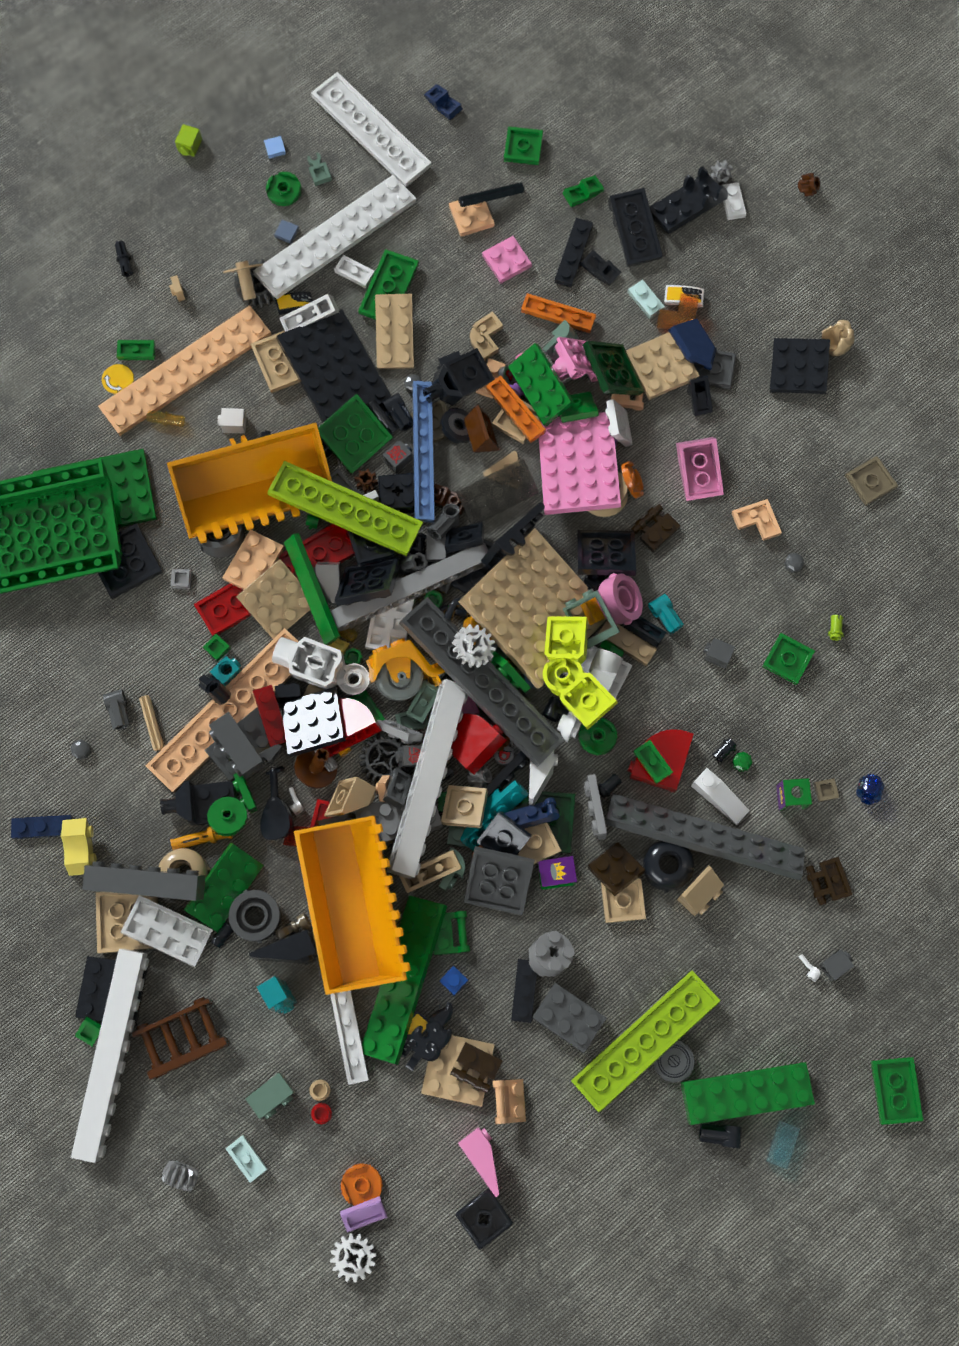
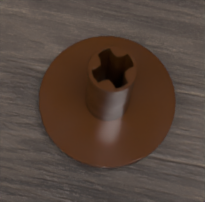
[294,748,337,788]

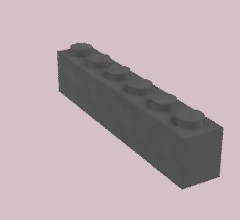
[83,861,206,901]

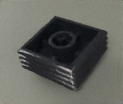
[378,473,414,513]
[455,1188,513,1250]

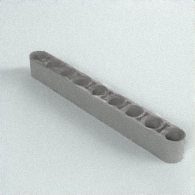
[331,543,488,631]

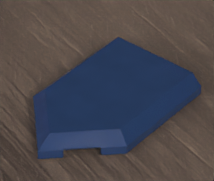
[668,318,717,371]

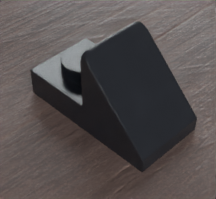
[687,376,713,416]

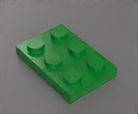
[871,1057,923,1125]

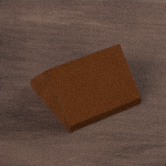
[464,405,499,452]

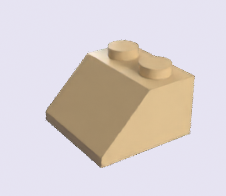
[324,777,376,818]
[677,866,724,916]

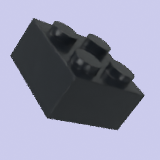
[275,683,303,703]

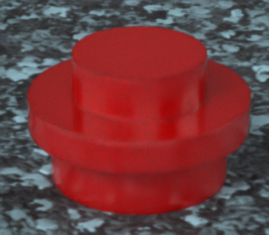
[311,1103,332,1124]

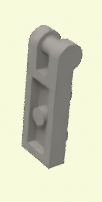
[377,720,423,744]

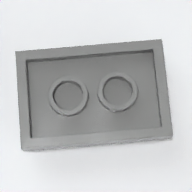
[584,774,607,840]

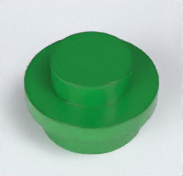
[305,514,319,530]

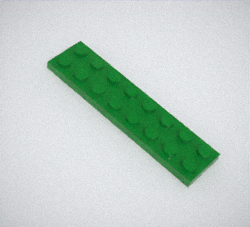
[362,895,447,1065]

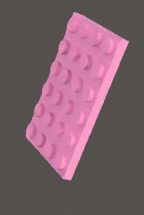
[539,412,621,515]

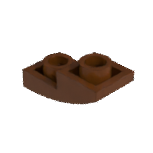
[434,484,469,515]

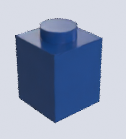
[440,966,469,996]

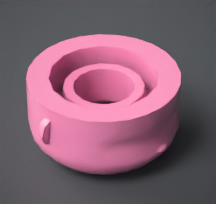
[597,573,643,625]

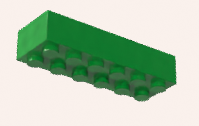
[680,1062,815,1125]

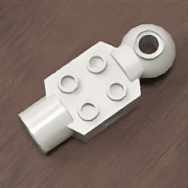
[272,637,370,695]
[557,649,623,743]

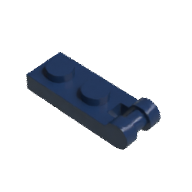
[504,798,559,829]

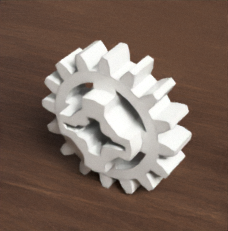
[452,624,496,668]
[330,1233,377,1283]

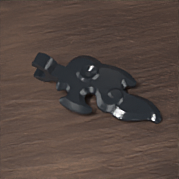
[406,1003,453,1071]

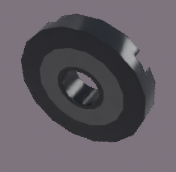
[440,408,470,444]

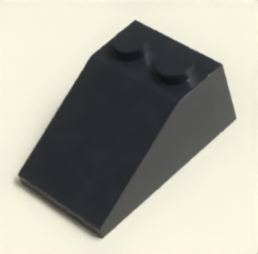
[249,930,318,965]

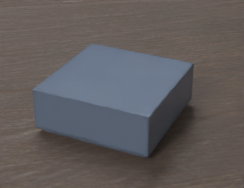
[274,220,299,244]

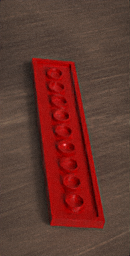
[194,524,354,636]

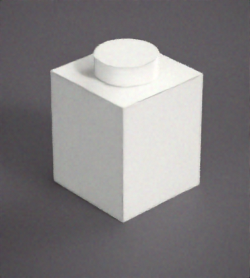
[218,408,247,434]

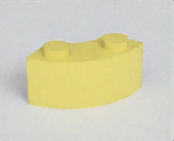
[61,818,97,876]

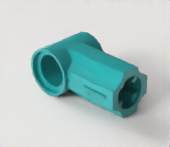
[648,594,684,634]

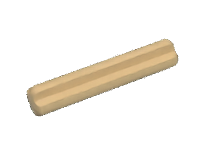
[139,695,164,751]

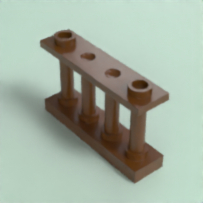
[132,997,230,1080]

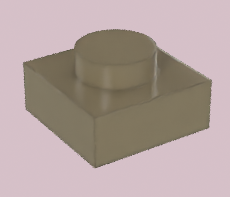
[814,778,839,803]

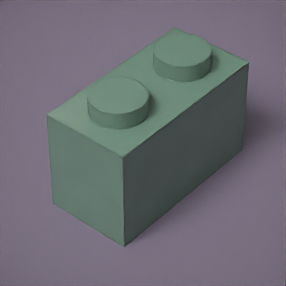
[245,1073,296,1120]

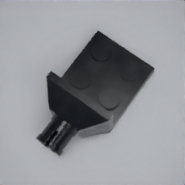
[423,348,495,406]
[160,781,235,826]

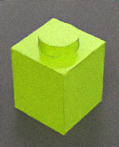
[175,124,202,157]

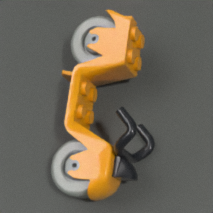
[366,598,508,701]

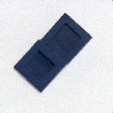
[424,84,463,120]

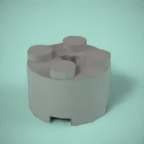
[528,931,574,977]

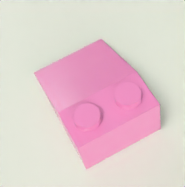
[676,437,724,501]
[458,1127,499,1197]

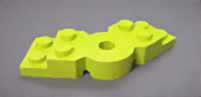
[543,617,618,730]

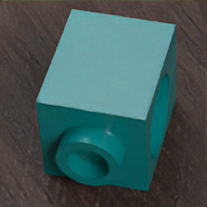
[210,656,241,686]

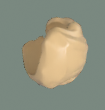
[822,320,855,356]

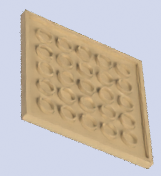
[458,528,606,689]

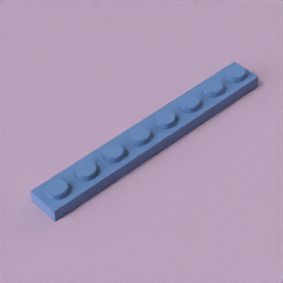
[413,381,434,522]

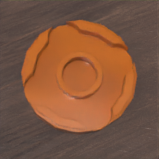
[621,461,644,498]
[341,1163,383,1206]

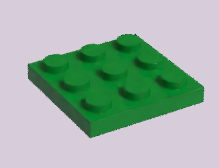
[318,394,393,474]

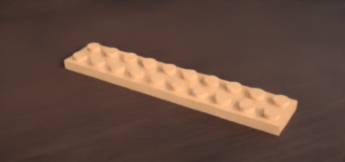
[98,305,272,436]
[146,628,299,793]

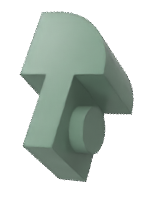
[543,320,579,362]
[439,848,465,892]

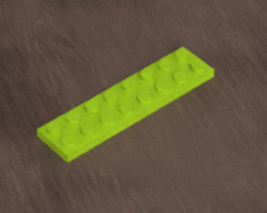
[267,461,423,556]
[571,970,721,1113]

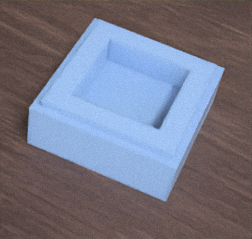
[264,136,286,158]

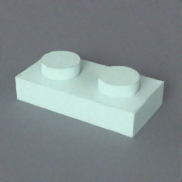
[628,280,664,319]
[226,1135,268,1183]

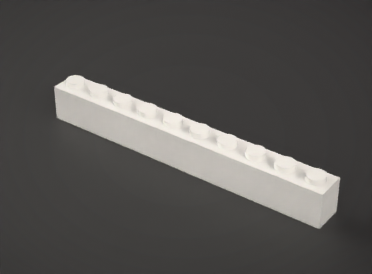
[386,679,468,879]
[71,949,149,1163]

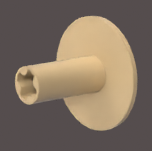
[223,261,263,300]

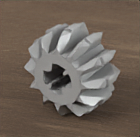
[161,1161,199,1191]

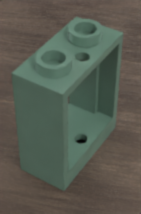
[563,589,620,649]

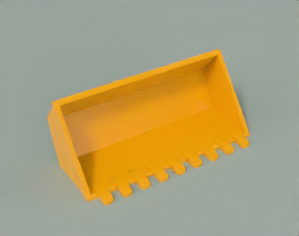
[167,423,332,544]
[294,815,410,995]

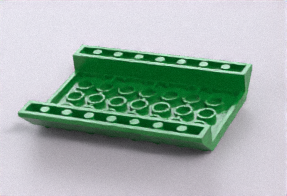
[0,459,122,594]

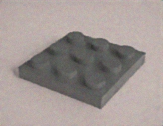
[464,846,535,915]

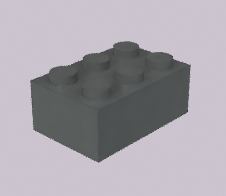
[209,712,266,779]
[532,983,606,1053]

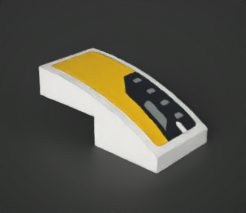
[664,285,704,308]

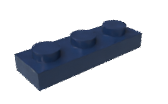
[11,815,73,839]

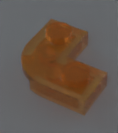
[657,293,699,330]

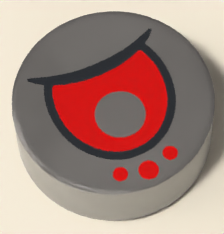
[498,366,515,384]
[495,746,514,766]

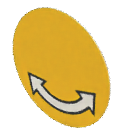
[102,364,134,394]

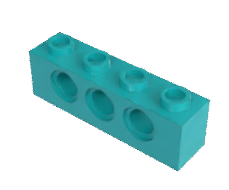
[257,976,297,1014]

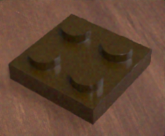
[588,842,645,896]

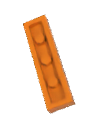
[521,293,596,333]
[486,375,546,443]

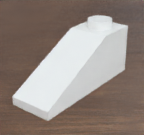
[279,294,339,332]
[529,751,558,806]
[691,768,750,825]

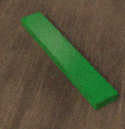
[284,533,340,645]

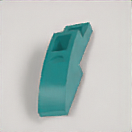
[460,780,529,851]

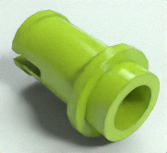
[828,615,844,641]

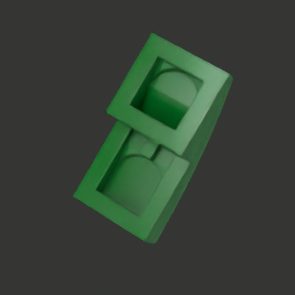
[562,175,604,207]

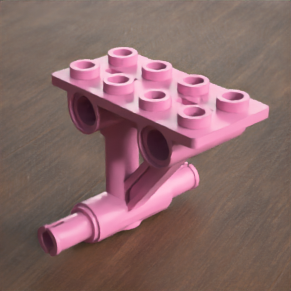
[515,337,598,382]

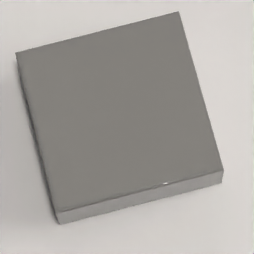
[171,569,192,589]

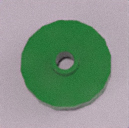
[265,171,302,206]
[578,718,618,755]
[207,797,248,836]

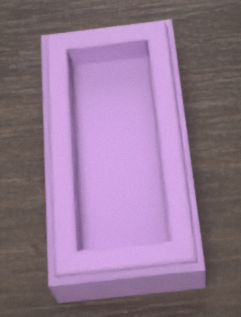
[340,1196,387,1232]

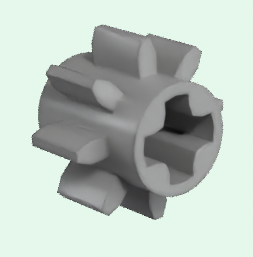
[710,160,733,183]
[467,766,492,788]

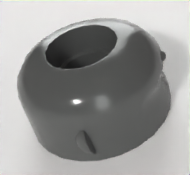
[196,524,245,558]
[229,890,281,944]

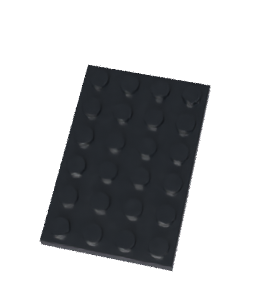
[276,309,391,423]

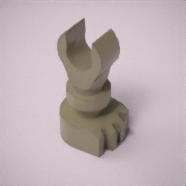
[275,913,312,940]

